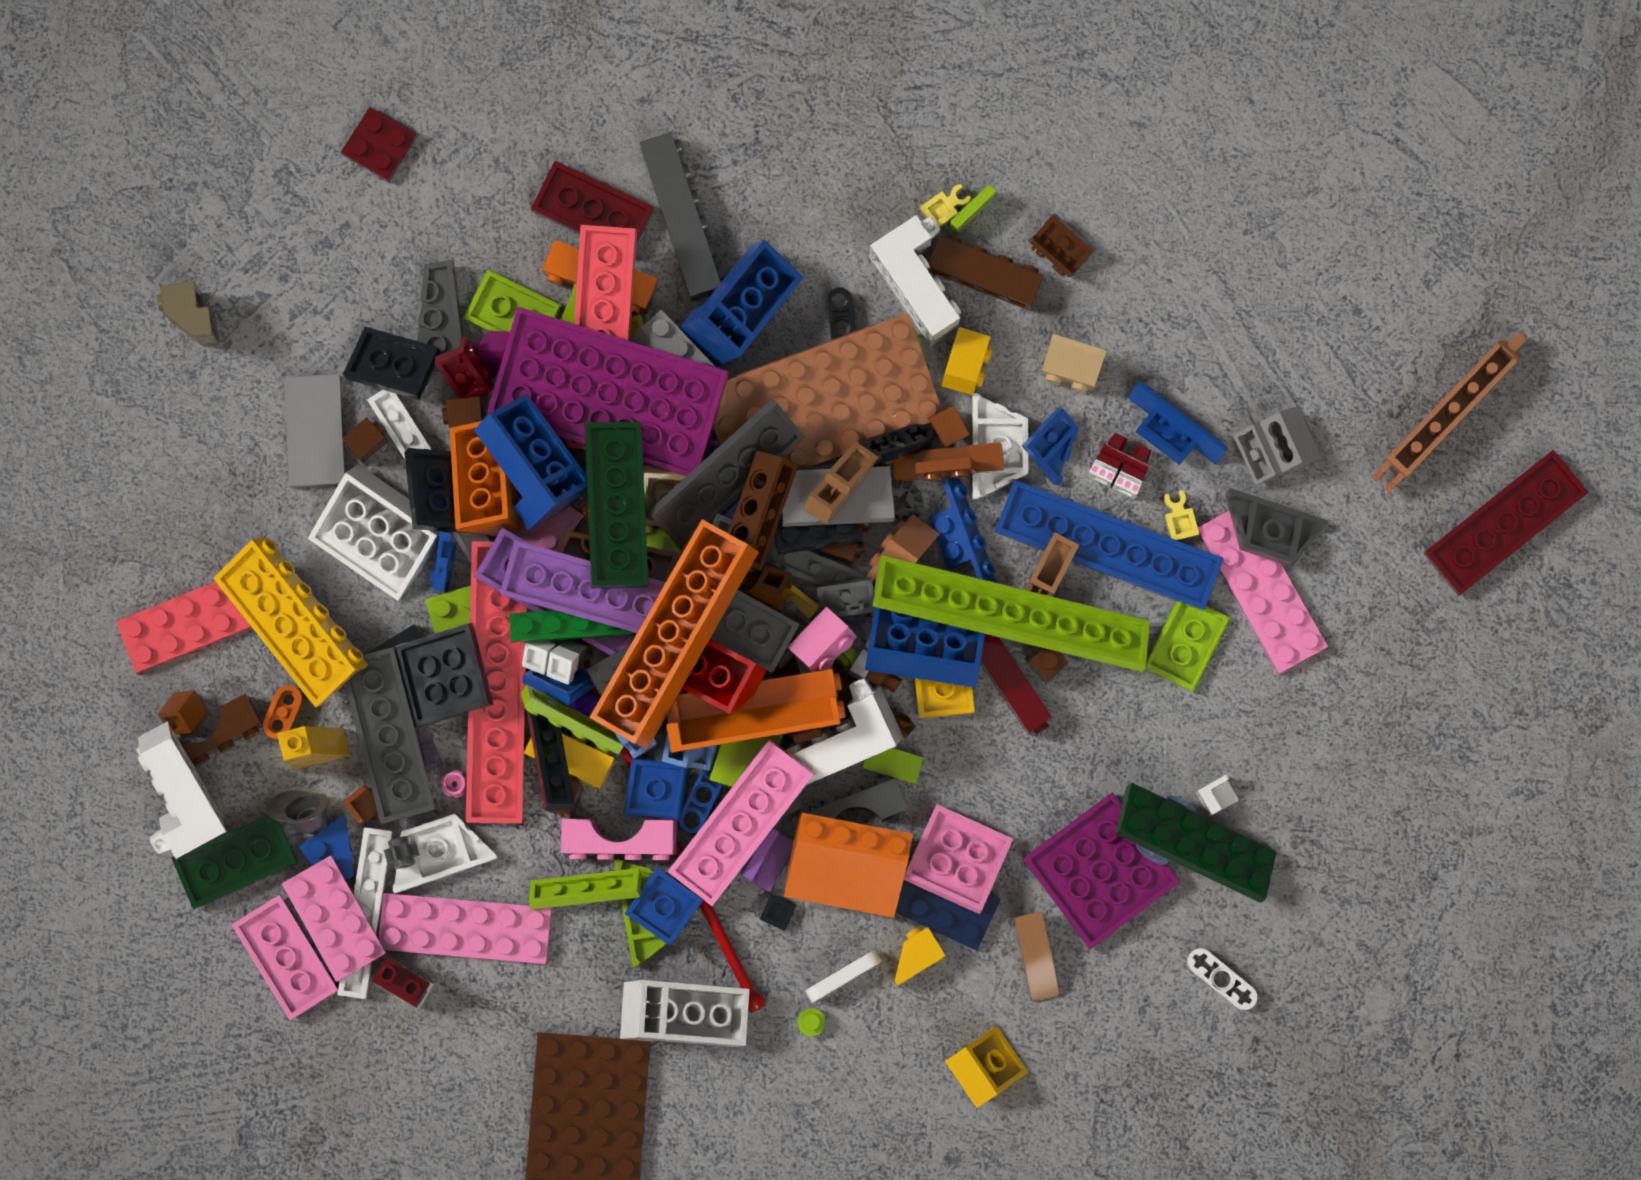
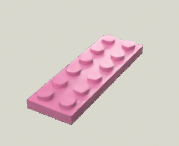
[1198,511,1328,675]
[668,739,815,906]
[379,893,552,964]

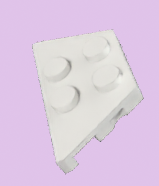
[972,393,1028,500]
[393,814,498,894]

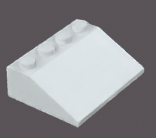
[308,465,446,601]

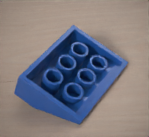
[865,607,985,688]

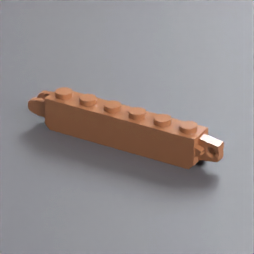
[1371,332,1527,494]

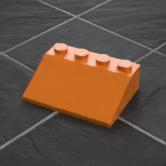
[783,813,913,918]

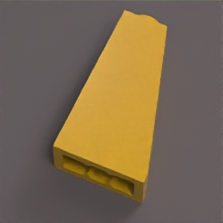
[277,726,351,770]

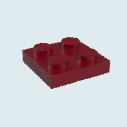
[341,107,417,183]

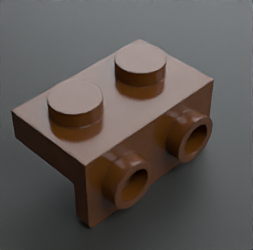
[1028,213,1096,277]

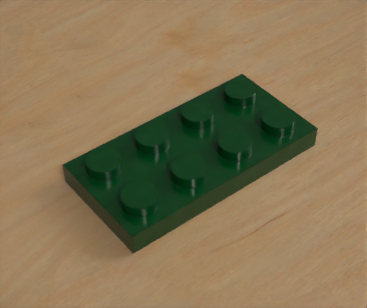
[171,815,298,910]

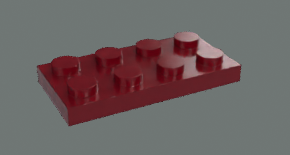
[531,161,654,243]

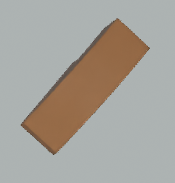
[804,442,878,525]
[1025,532,1079,597]
[1013,911,1059,1002]

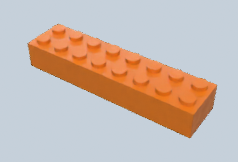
[589,519,759,750]

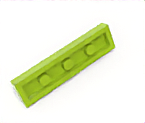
[521,684,624,754]
[528,868,642,910]

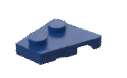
[1022,408,1079,485]
[430,531,458,594]
[299,815,355,882]

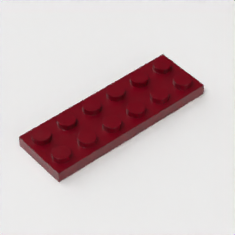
[1423,449,1589,596]

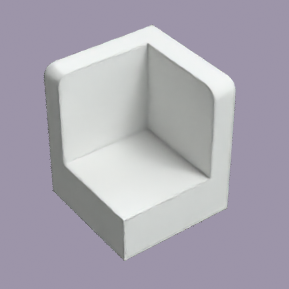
[1196,774,1238,817]

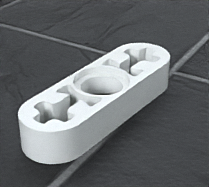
[1187,948,1257,1010]
[805,950,882,1003]

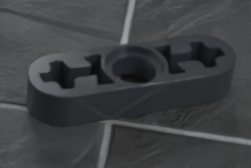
[864,424,935,465]

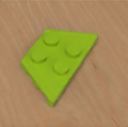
[614,859,684,967]

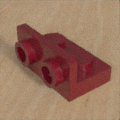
[434,336,494,398]

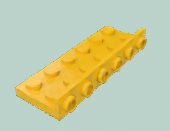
[213,536,368,708]

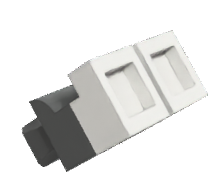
[522,639,589,685]

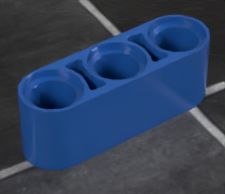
[679,769,724,835]

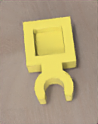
[920,184,971,228]
[1164,490,1199,541]

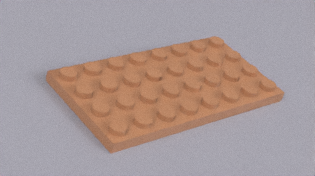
[713,312,942,469]

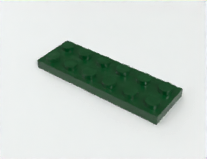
[584,422,649,589]
[1115,783,1277,903]

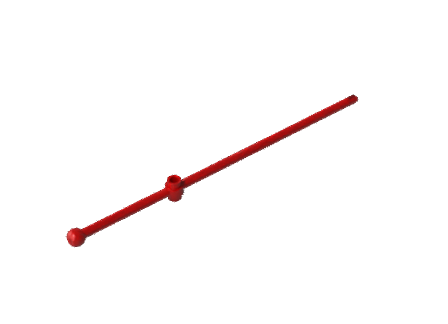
[569,639,766,1013]

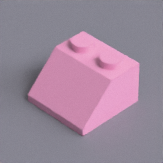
[788,607,857,672]

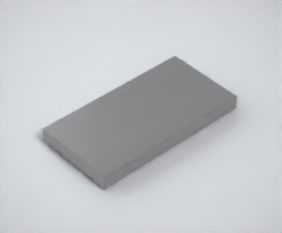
[284,374,345,488]
[781,466,895,527]

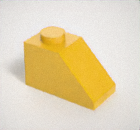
[894,926,946,986]

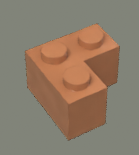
[867,515,940,584]

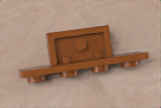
[893,442,1004,482]

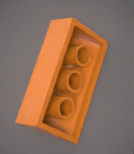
[450,421,520,536]

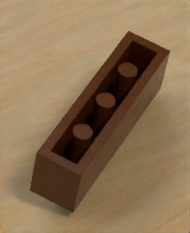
[928,235,1043,311]

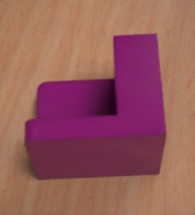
[478,331,510,370]

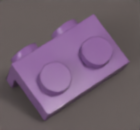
[741,828,793,892]

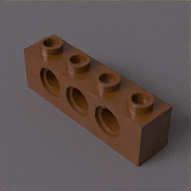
[728,451,798,571]

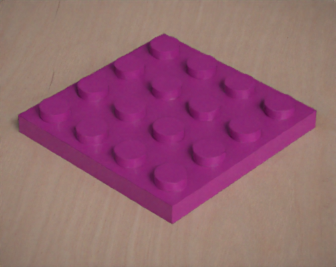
[1022,792,1180,950]

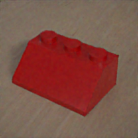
[682,639,767,715]

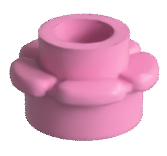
[441,770,466,798]

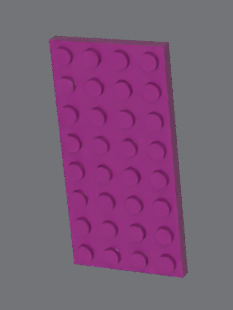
[487,307,730,476]

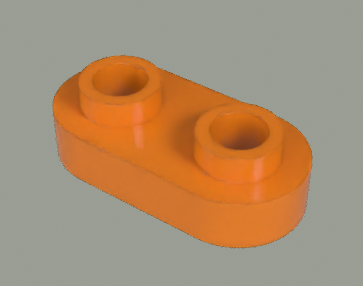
[263,685,303,740]

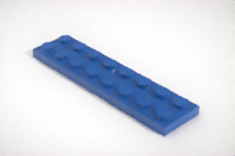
[995,480,1224,611]

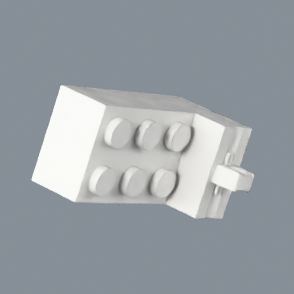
[869,215,961,347]
[785,678,903,785]
[136,721,226,859]
[620,980,749,1047]

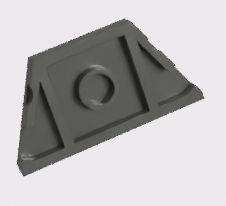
[1226,488,1328,567]

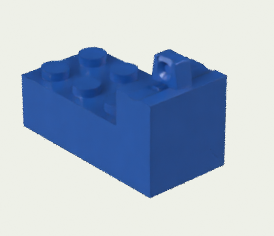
[679,239,804,366]
[474,394,587,531]

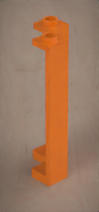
[666,668,846,753]

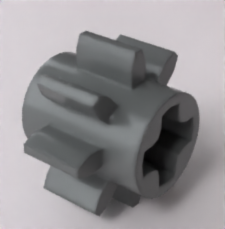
[384,836,420,869]

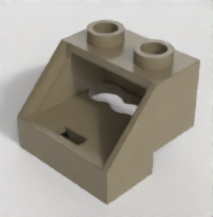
[157,281,220,347]

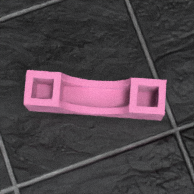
[561,819,678,860]

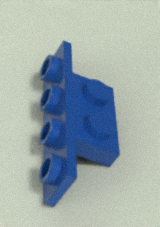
[1128,381,1228,465]
[929,478,996,582]

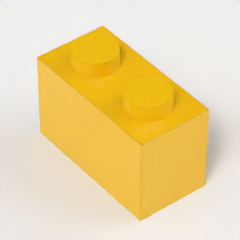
[942,327,993,395]

